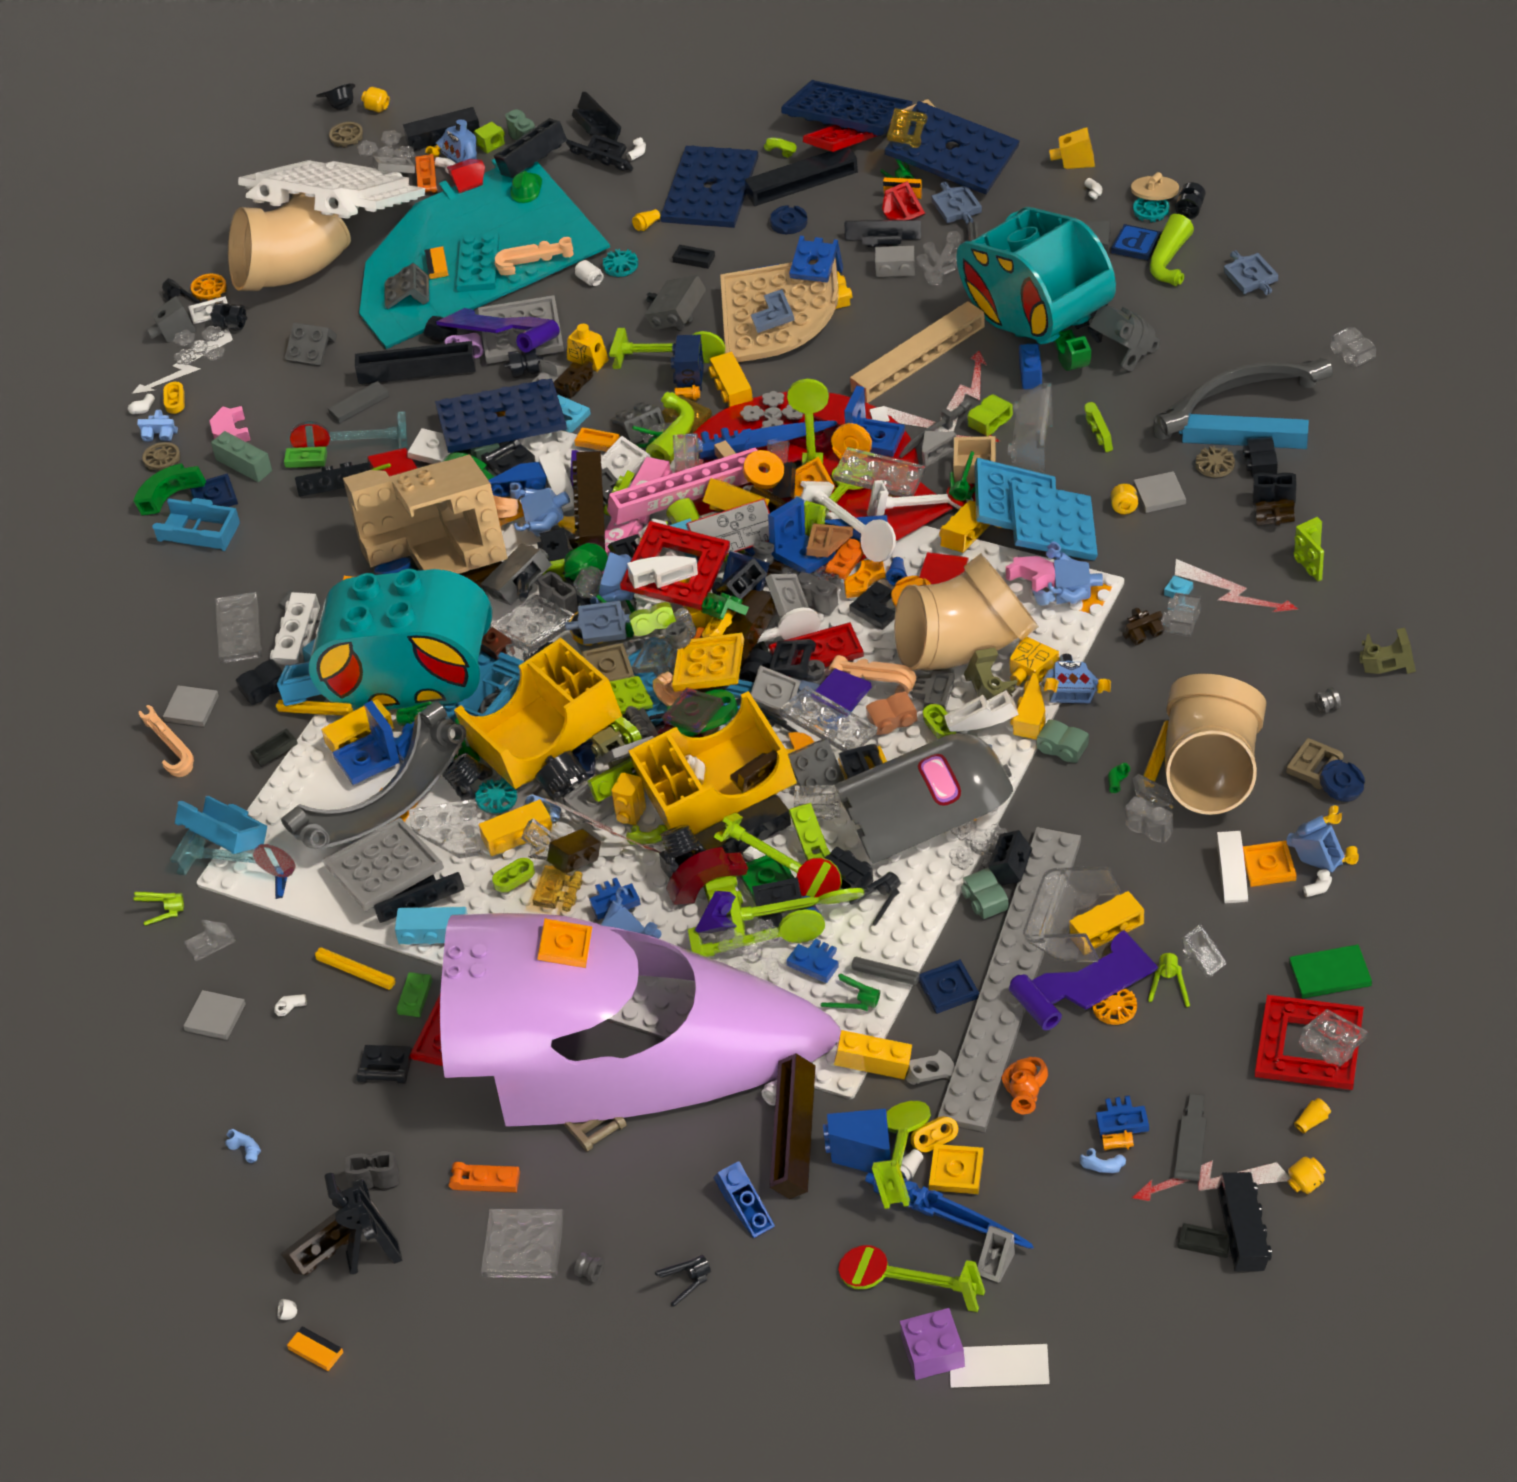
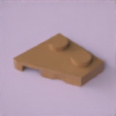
[807,524,853,557]

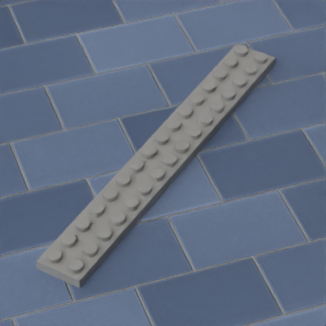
[938,827,1081,1133]

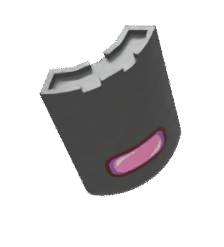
[835,734,1013,864]

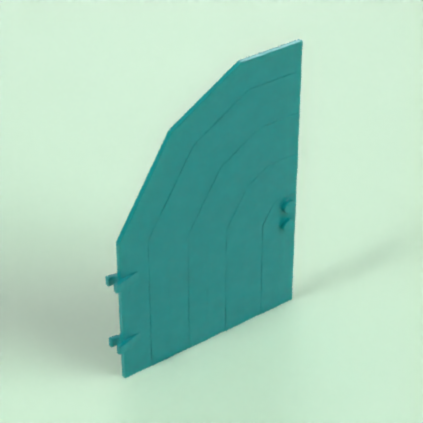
[359,159,611,349]

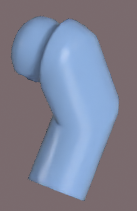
[1032,589,1056,606]

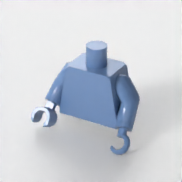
[510,482,570,537]
[1046,541,1103,604]
[590,552,635,604]
[601,887,662,939]

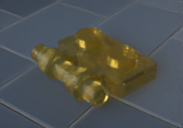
[532,865,583,912]

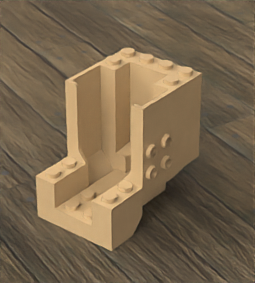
[343,454,508,574]

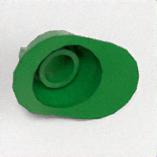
[510,171,542,203]
[564,543,608,582]

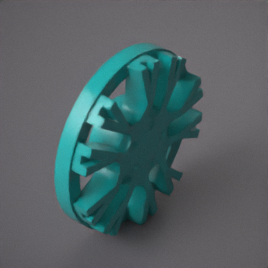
[1133,198,1169,222]
[603,249,639,277]
[475,778,518,814]

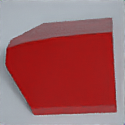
[447,159,485,193]
[882,181,925,220]

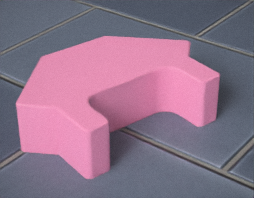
[209,406,251,442]
[1006,556,1056,592]

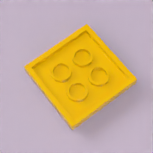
[672,633,744,692]

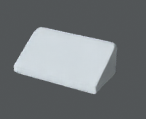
[188,297,227,325]

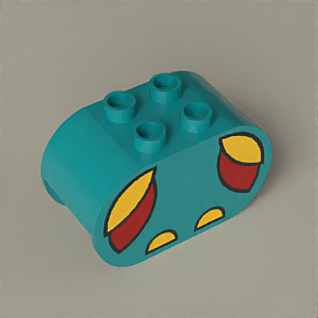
[956,207,1116,344]
[309,569,493,711]

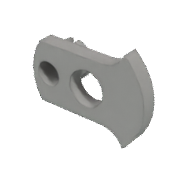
[906,1050,955,1085]

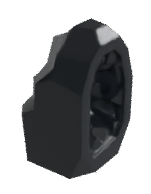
[423,316,458,342]

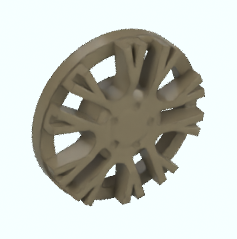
[329,122,363,148]
[142,442,180,471]
[1196,446,1235,478]

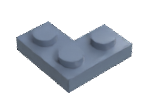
[751,289,795,333]

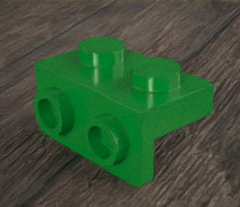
[701,592,749,620]

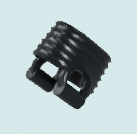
[442,753,493,803]
[660,825,706,871]

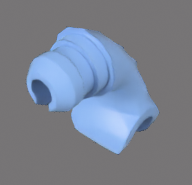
[525,794,561,822]
[225,1129,261,1163]
[1080,1148,1126,1173]

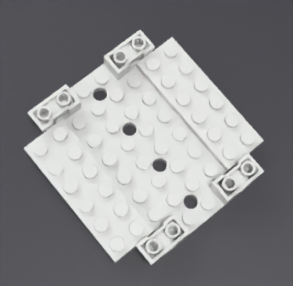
[238,160,425,219]

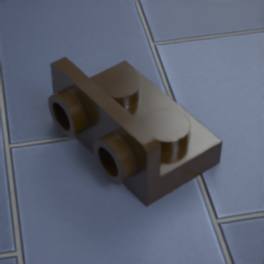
[553,360,593,399]
[730,750,777,793]

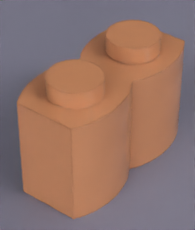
[866,692,917,735]

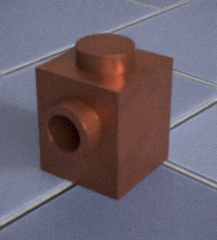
[481,627,515,660]

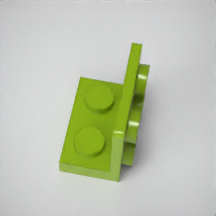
[1293,517,1324,581]
[608,676,653,727]

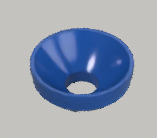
[374,557,412,575]

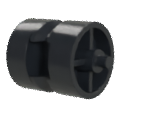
[1175,182,1206,219]
[210,302,247,330]
[504,349,543,377]
[739,649,773,682]

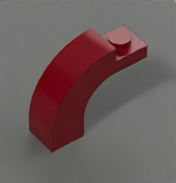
[666,847,748,905]

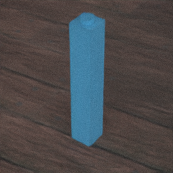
[1179,414,1309,449]

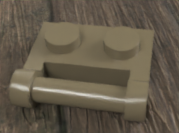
[1286,738,1344,789]
[563,1117,627,1152]

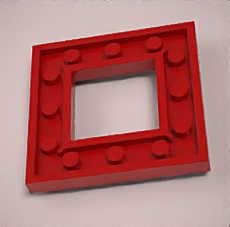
[620,521,730,610]
[1255,995,1364,1090]

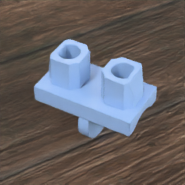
[137,410,178,441]

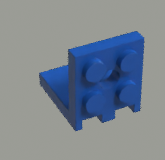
[789,236,843,282]
[844,386,905,457]
[768,497,836,574]
[332,701,400,785]

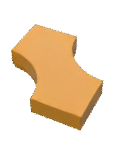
[843,560,886,598]

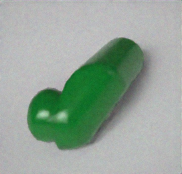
[1108,762,1131,793]

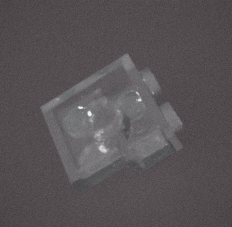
[632,636,678,677]
[1299,1009,1368,1066]

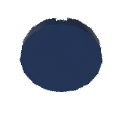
[770,205,808,235]
[1320,759,1365,802]

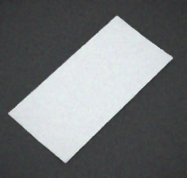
[950,1344,1049,1388]

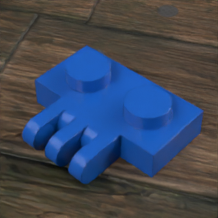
[589,878,641,920]
[786,939,839,983]
[1096,1096,1149,1138]

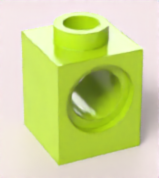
[474,121,505,153]

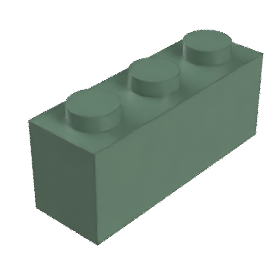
[211,431,272,483]

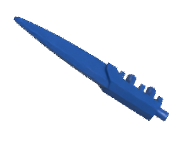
[687,421,837,461]
[865,1172,1034,1249]

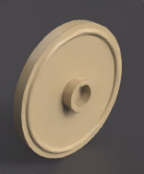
[1131,172,1179,200]

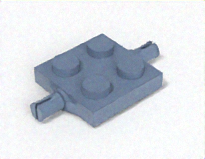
[931,181,982,224]
[1224,250,1278,295]
[565,601,630,644]

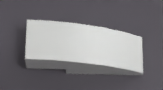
[538,451,577,512]
[627,556,698,589]
[944,690,1019,731]
[1217,831,1248,903]

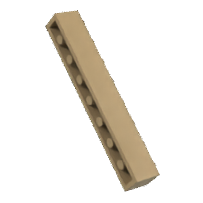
[850,301,985,403]

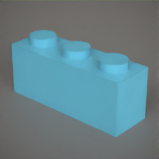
[395,907,468,945]

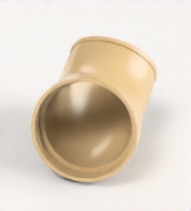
[228,192,351,291]
[894,553,1039,670]
[1165,674,1267,815]

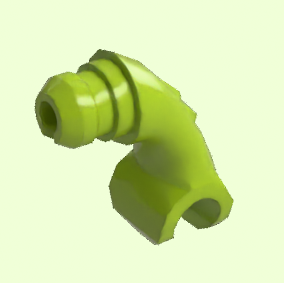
[764,137,797,158]
[626,824,668,845]

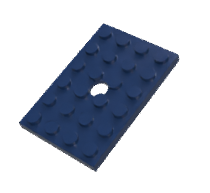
[781,80,912,136]
[885,101,1020,195]
[661,145,758,228]
[435,378,567,453]

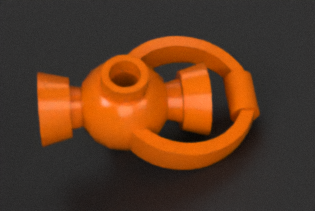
[1002,1057,1048,1114]

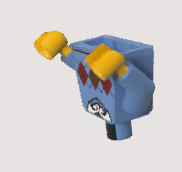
[425,120,477,163]
[1041,653,1111,703]
[1286,805,1359,872]

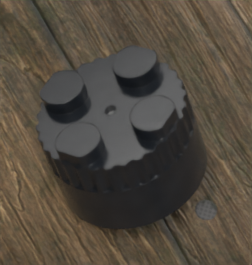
[535,750,589,801]

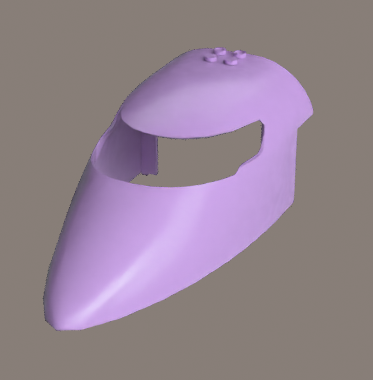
[440,913,841,1126]

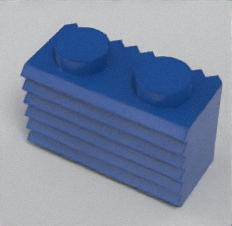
[1019,343,1042,390]

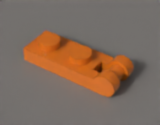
[415,154,438,193]
[825,538,864,580]
[449,1162,520,1193]

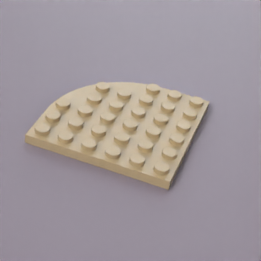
[720,258,839,362]

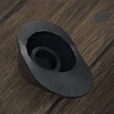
[316,83,355,110]

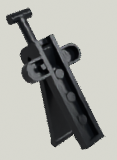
[324,1173,403,1274]

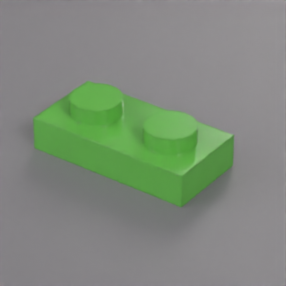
[284,447,327,468]
[397,972,432,1017]

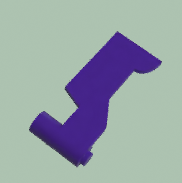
[436,308,560,352]
[1009,930,1158,1030]

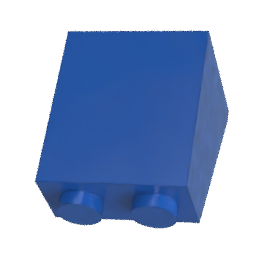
[823,1109,891,1174]

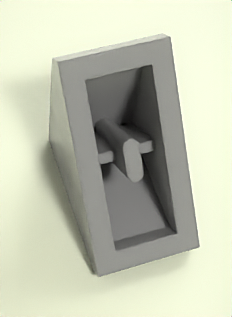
[922,431,956,468]
[978,1226,1015,1283]

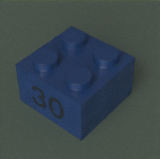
[671,335,704,391]

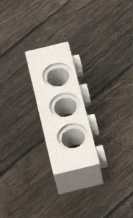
[270,592,320,672]

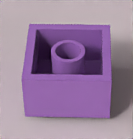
[900,1308,965,1380]

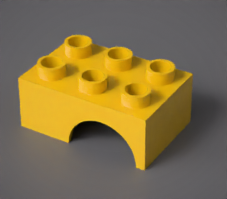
[454,637,622,790]
[628,691,797,835]

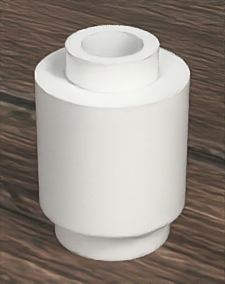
[575,260,603,286]

